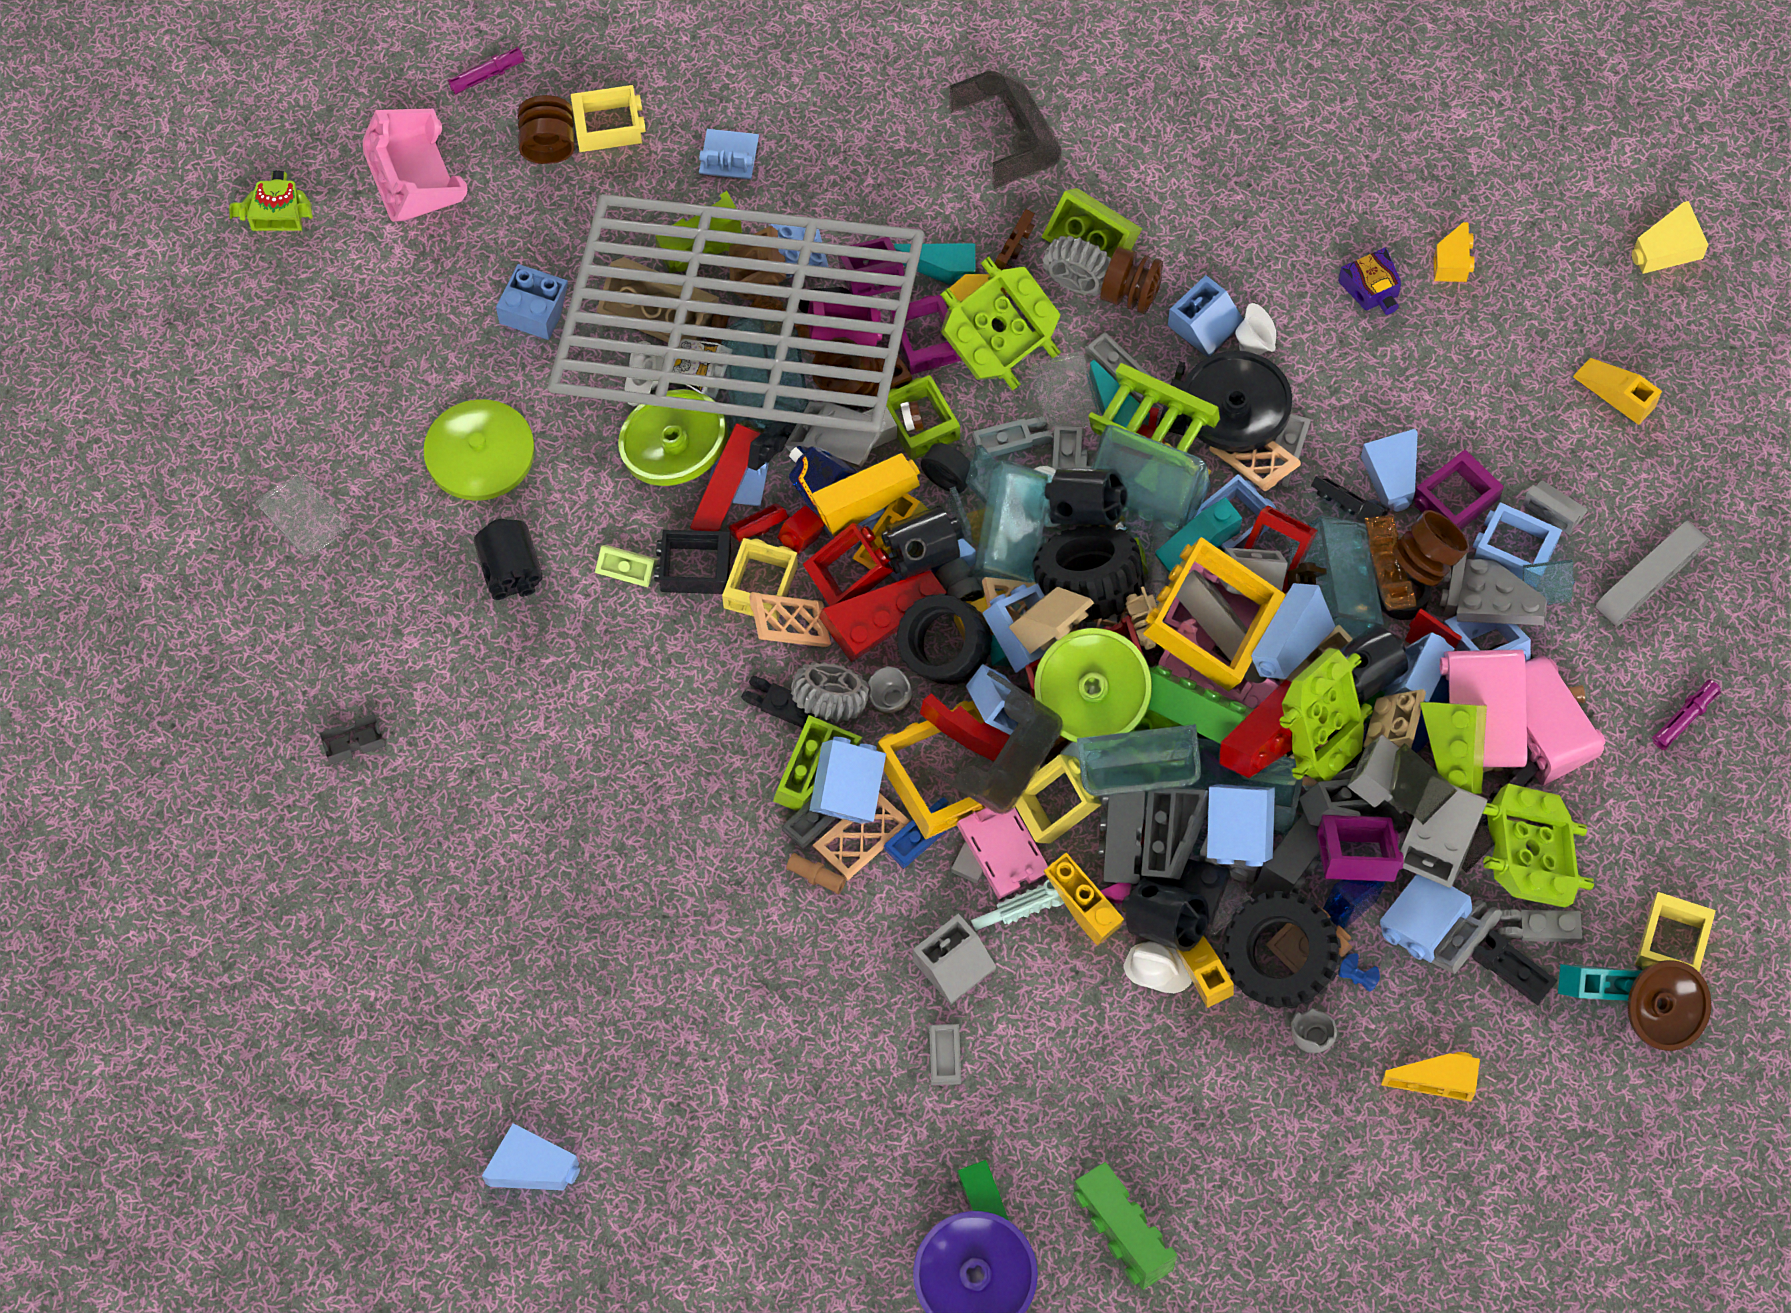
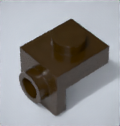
[1287,562,1327,590]

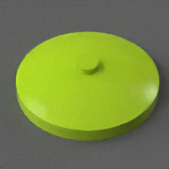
[618,389,728,486]
[423,399,535,501]
[1034,628,1152,746]

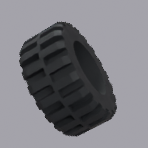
[1032,525,1145,623]
[1222,891,1341,1009]

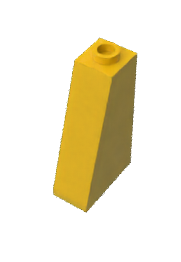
[811,453,920,538]

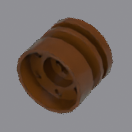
[517,95,575,164]
[1100,246,1163,315]
[812,337,883,408]
[1392,510,1470,586]

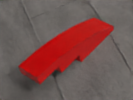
[690,423,762,531]
[919,693,1031,772]

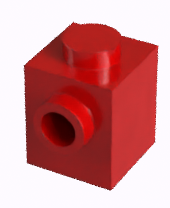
[777,505,825,556]

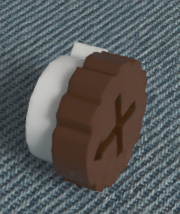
[901,400,924,432]

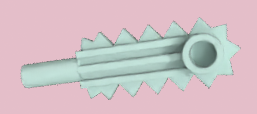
[971,879,1064,931]

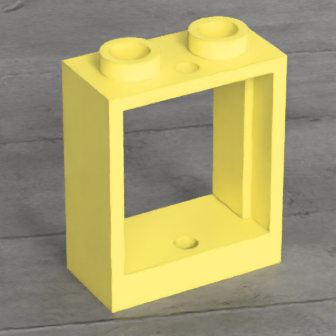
[571,85,646,152]
[722,538,798,621]
[1009,754,1102,844]
[1635,892,1716,972]

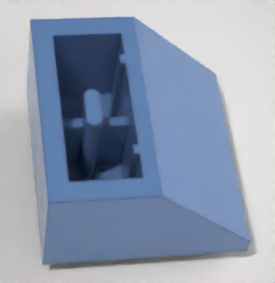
[496,264,568,340]
[1168,275,1244,357]

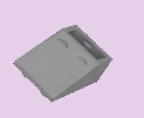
[785,402,886,468]
[1401,777,1488,888]

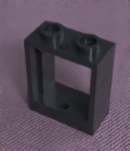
[654,530,732,594]

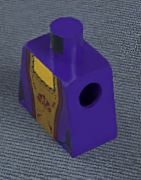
[1338,247,1401,315]

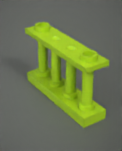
[1088,363,1220,473]

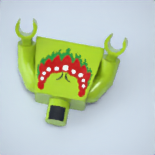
[229,170,313,231]

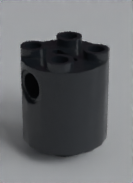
[1044,468,1128,525]
[880,505,964,578]
[474,519,543,600]
[1339,625,1408,704]
[1122,877,1209,952]

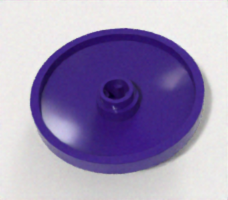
[913,1211,1038,1313]

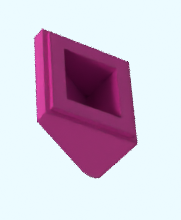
[1100,883,1131,904]

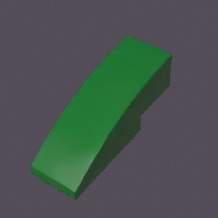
[957,1160,1009,1221]

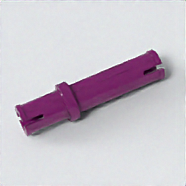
[447,46,525,95]
[1652,679,1721,750]

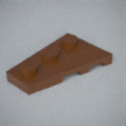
[994,209,1035,271]

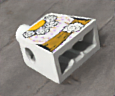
[672,339,733,399]

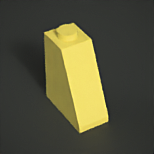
[1632,201,1708,274]

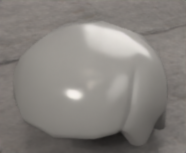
[868,666,912,714]
[1290,1008,1338,1053]

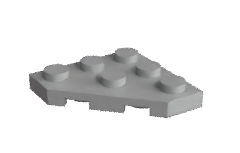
[1457,559,1547,625]

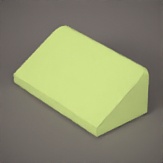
[595,545,658,587]

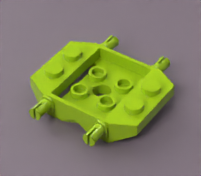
[939,256,1061,391]
[1279,648,1373,782]
[1483,784,1594,908]

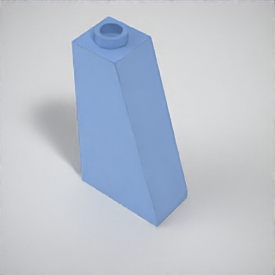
[1251,583,1335,679]

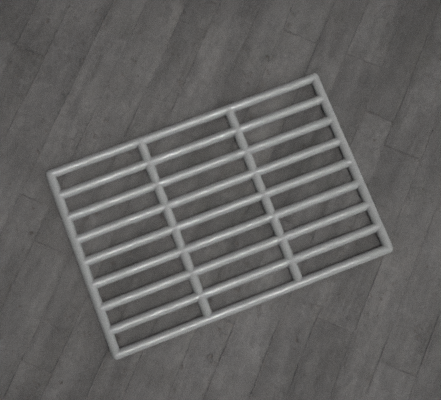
[547,194,924,433]

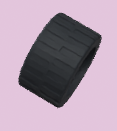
[896,594,992,685]

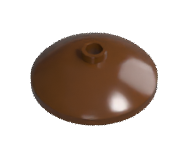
[1628,960,1711,1051]

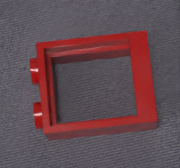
[1243,505,1318,594]
[803,522,894,606]

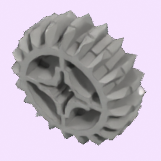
[1042,236,1111,296]
[791,661,869,722]

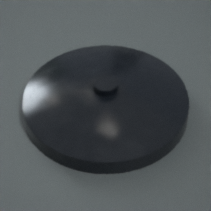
[1182,351,1292,452]

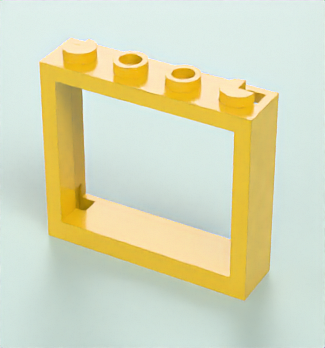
[1143,537,1286,692]
[876,700,1028,840]

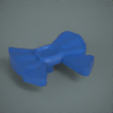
[1338,953,1380,992]

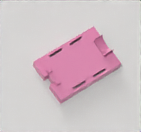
[956,796,1048,899]

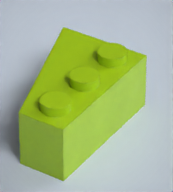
[655,190,742,273]
[1420,702,1487,794]
[773,715,862,812]

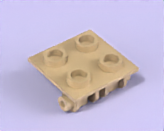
[1125,586,1166,653]

